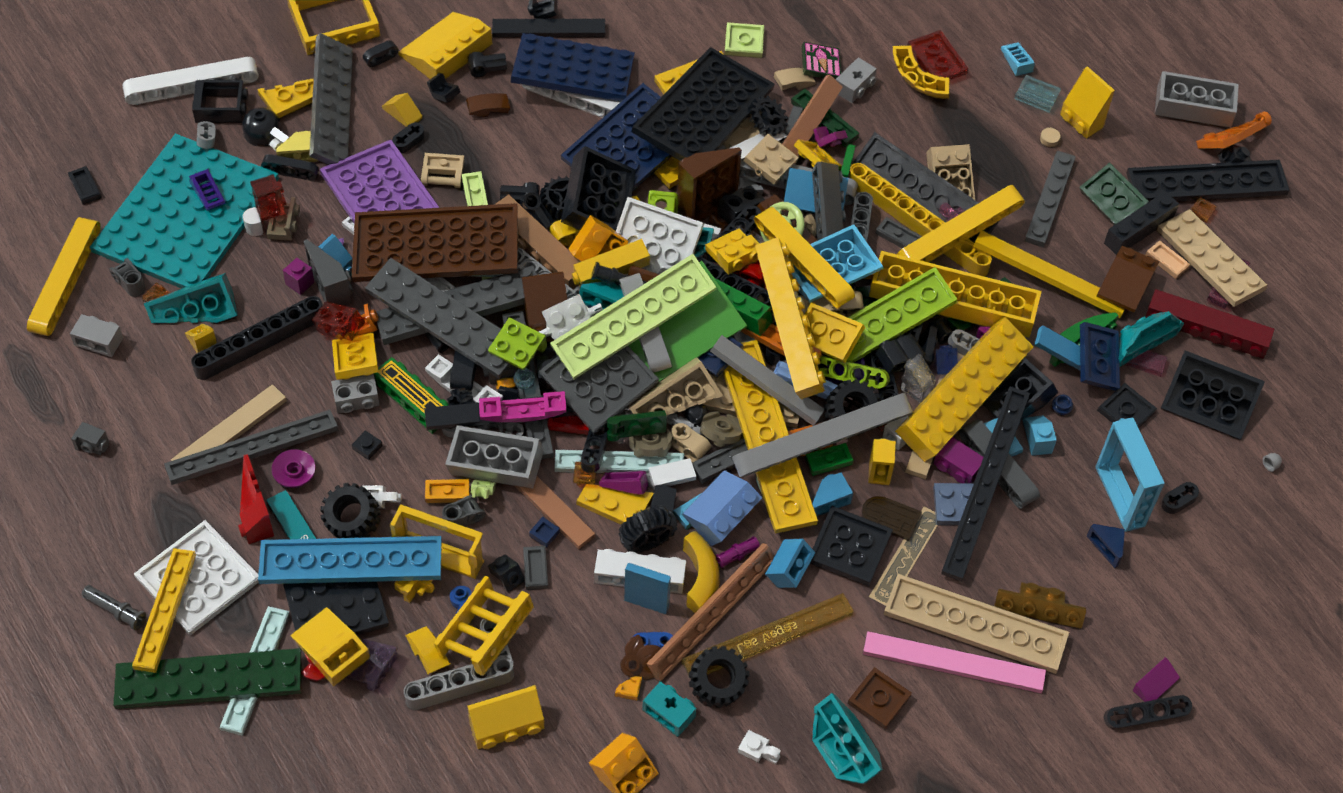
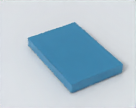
[784,168,849,213]
[624,563,671,614]

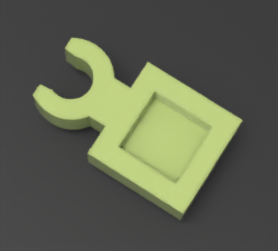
[471,479,496,499]

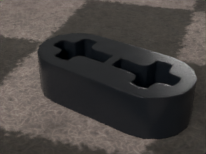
[363,40,399,67]
[392,123,425,153]
[1161,482,1199,514]

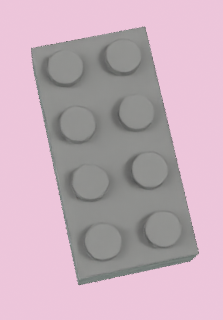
[1154,71,1239,128]
[445,426,544,489]

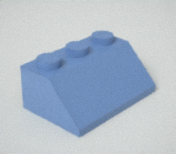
[682,470,762,546]

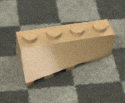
[628,357,723,415]

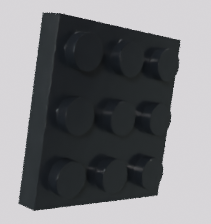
[810,506,893,586]

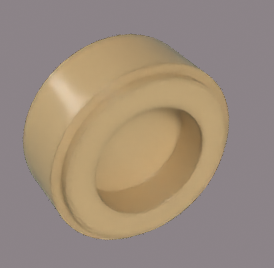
[1040,128,1060,147]

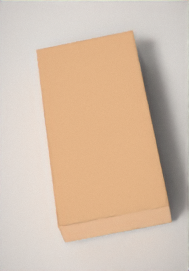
[1146,240,1190,279]

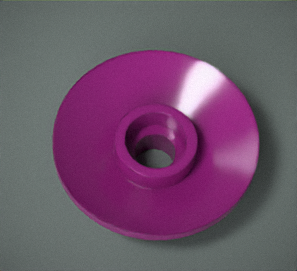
[271,449,316,488]

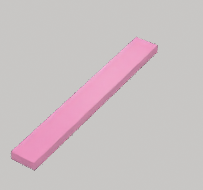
[863,631,1046,694]

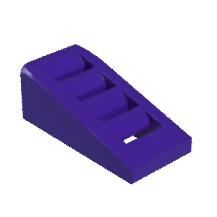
[189,169,225,211]

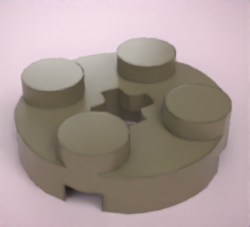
[699,412,742,447]
[629,429,672,457]

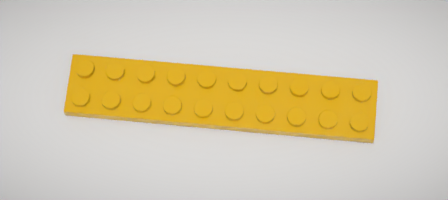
[723,340,818,534]

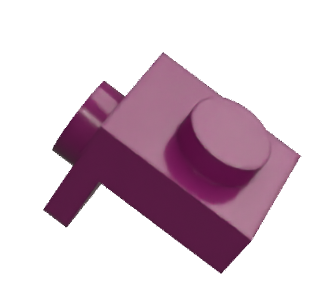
[813,126,848,148]

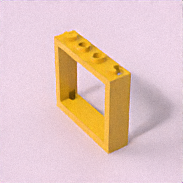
[288,0,380,55]

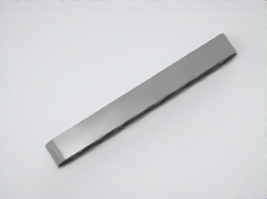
[732,393,913,478]

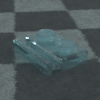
[1014,75,1061,113]

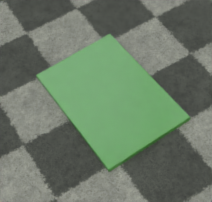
[628,261,747,382]

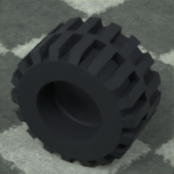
[824,379,880,436]
[320,483,381,538]
[688,646,750,708]

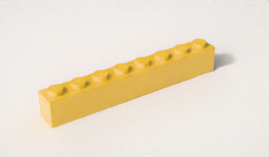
[755,237,826,399]

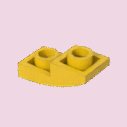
[406,626,450,674]

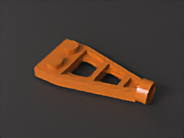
[1196,111,1272,149]

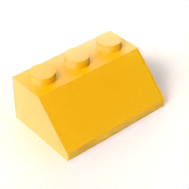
[468,685,544,749]

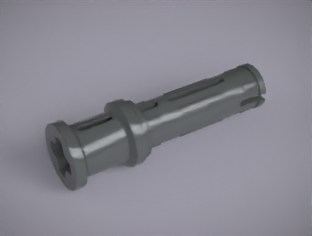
[81,585,146,630]

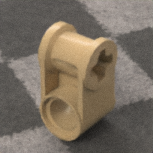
[671,423,711,462]

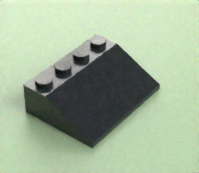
[561,146,636,231]
[1161,350,1265,440]

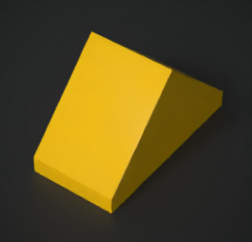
[382,93,423,127]
[185,324,217,353]

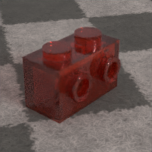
[250,174,287,221]
[312,302,365,341]

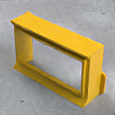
[390,504,484,579]

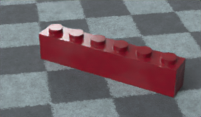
[1145,289,1274,359]

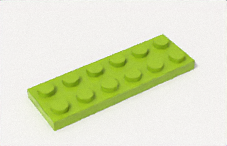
[847,267,957,363]

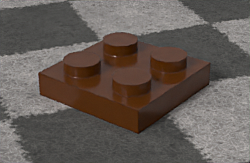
[847,667,912,730]

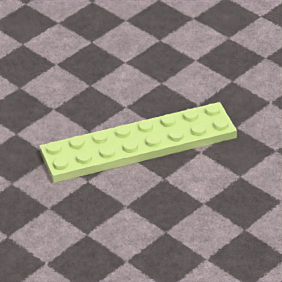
[550,254,716,379]

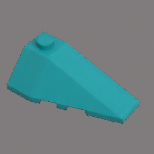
[144,273,238,323]

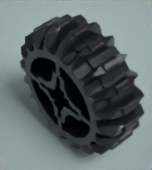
[540,174,569,221]
[619,505,678,553]

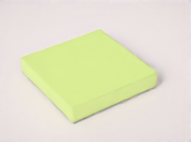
[725,23,764,58]

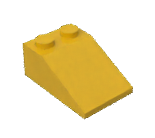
[1060,66,1115,139]

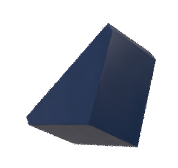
[1086,524,1125,568]

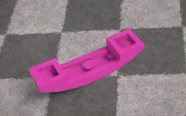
[479,391,566,422]

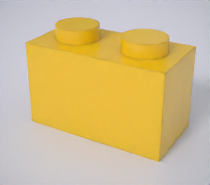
[868,439,896,485]

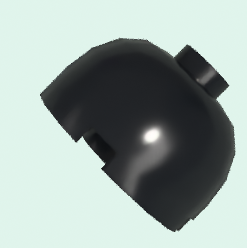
[242,107,282,146]

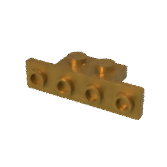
[994,582,1086,628]

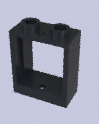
[192,80,248,123]

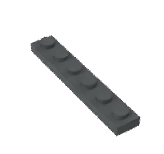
[1024,151,1076,248]

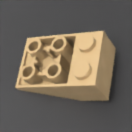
[926,144,975,200]

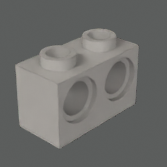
[331,374,379,413]

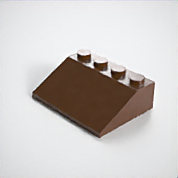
[677,147,742,222]

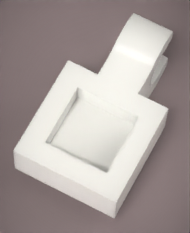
[363,486,402,508]
[738,730,781,764]

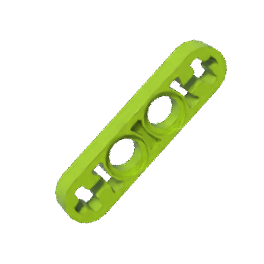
[819,355,890,389]

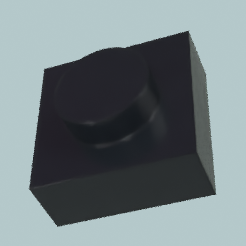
[352,430,383,460]

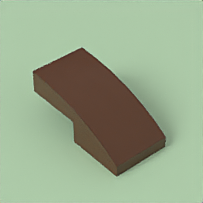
[466,93,510,117]

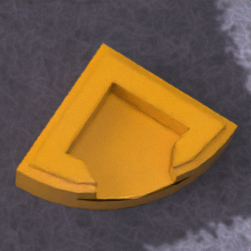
[615,676,642,701]

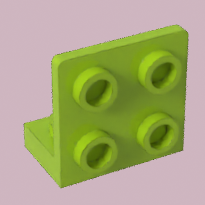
[488,317,547,370]

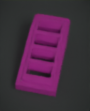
[599,471,648,495]

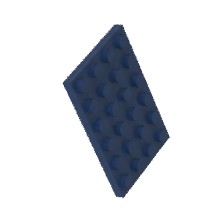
[510,33,635,101]
[561,83,672,192]

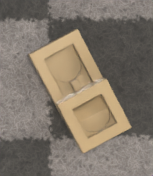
[774,68,816,90]

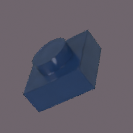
[529,517,560,548]

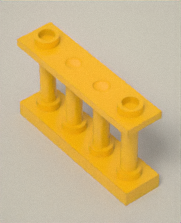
[434,576,534,676]

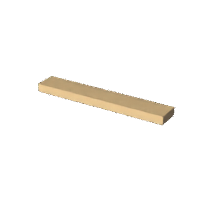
[171,384,287,461]

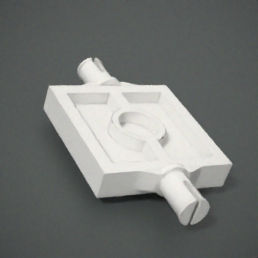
[539,294,603,340]

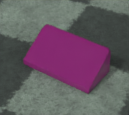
[1133,657,1180,702]

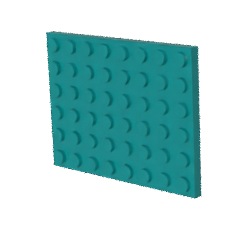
[90,133,279,289]

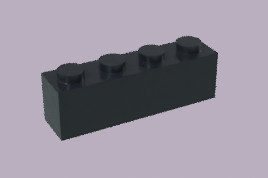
[1104,191,1179,255]

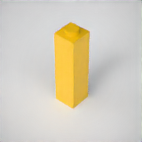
[571,239,650,287]

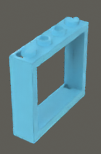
[1095,417,1165,532]

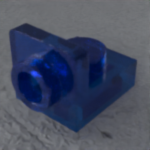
[936,345,958,375]

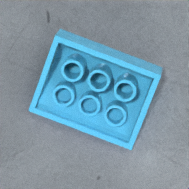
[788,224,884,302]

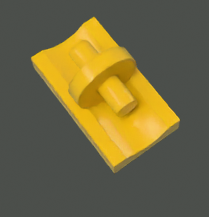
[394,580,435,603]

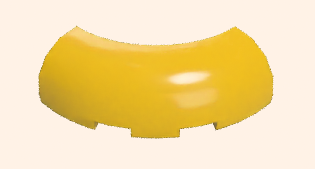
[893,46,949,99]
[683,531,720,613]

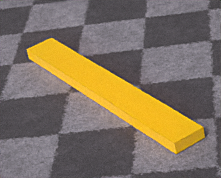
[973,231,1125,318]

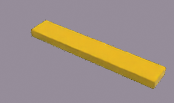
[132,548,196,673]

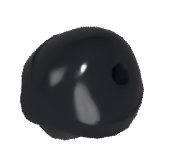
[685,404,708,426]

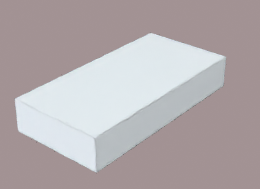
[649,458,696,489]

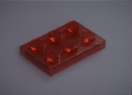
[907,30,969,80]

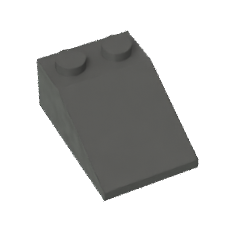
[303,240,353,311]

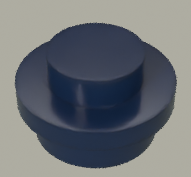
[1052,394,1073,415]

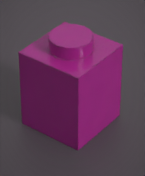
[283,258,315,295]

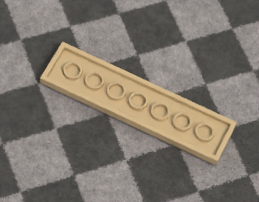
[884,574,1069,674]

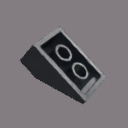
[982,357,1059,421]

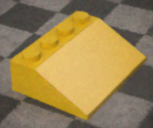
[398,12,492,79]

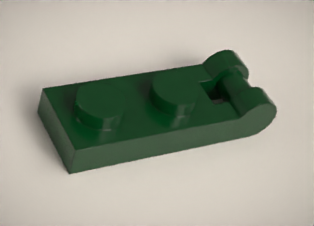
[607,410,667,441]

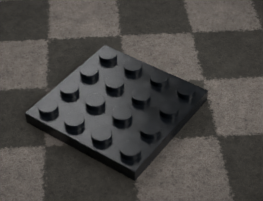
[283,581,389,651]

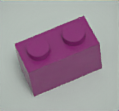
[934,437,983,484]

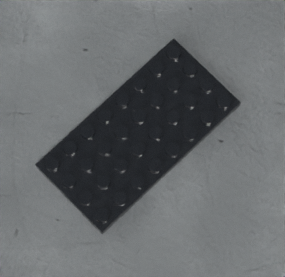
[631,47,775,161]

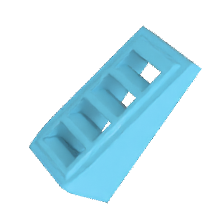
[1001,42,1035,76]

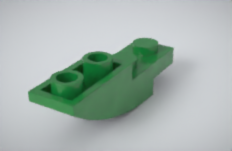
[1049,312,1119,367]

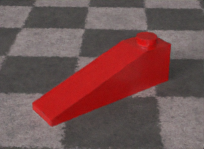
[238,454,274,544]

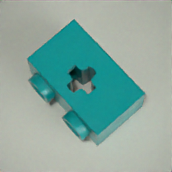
[642,681,696,737]

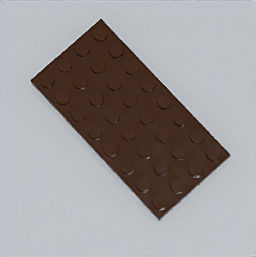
[352,203,518,282]

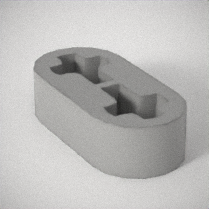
[197,121,215,149]

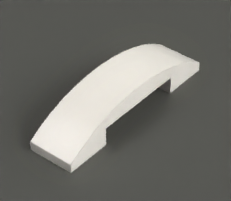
[425,354,503,403]

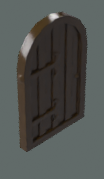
[862,496,922,541]

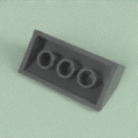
[812,162,846,240]

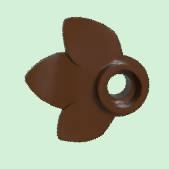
[620,635,661,680]

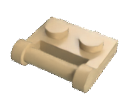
[421,153,465,188]

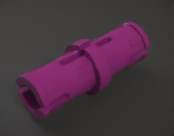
[715,536,760,568]

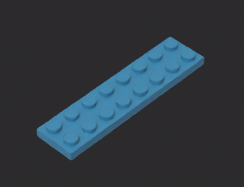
[258,536,442,584]

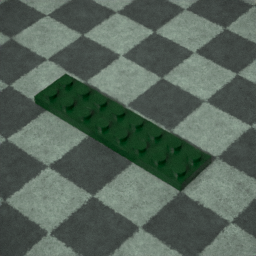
[113,648,302,709]

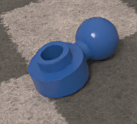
[450,586,472,621]

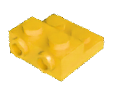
[705,228,760,274]

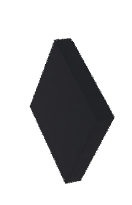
[1097,383,1157,429]

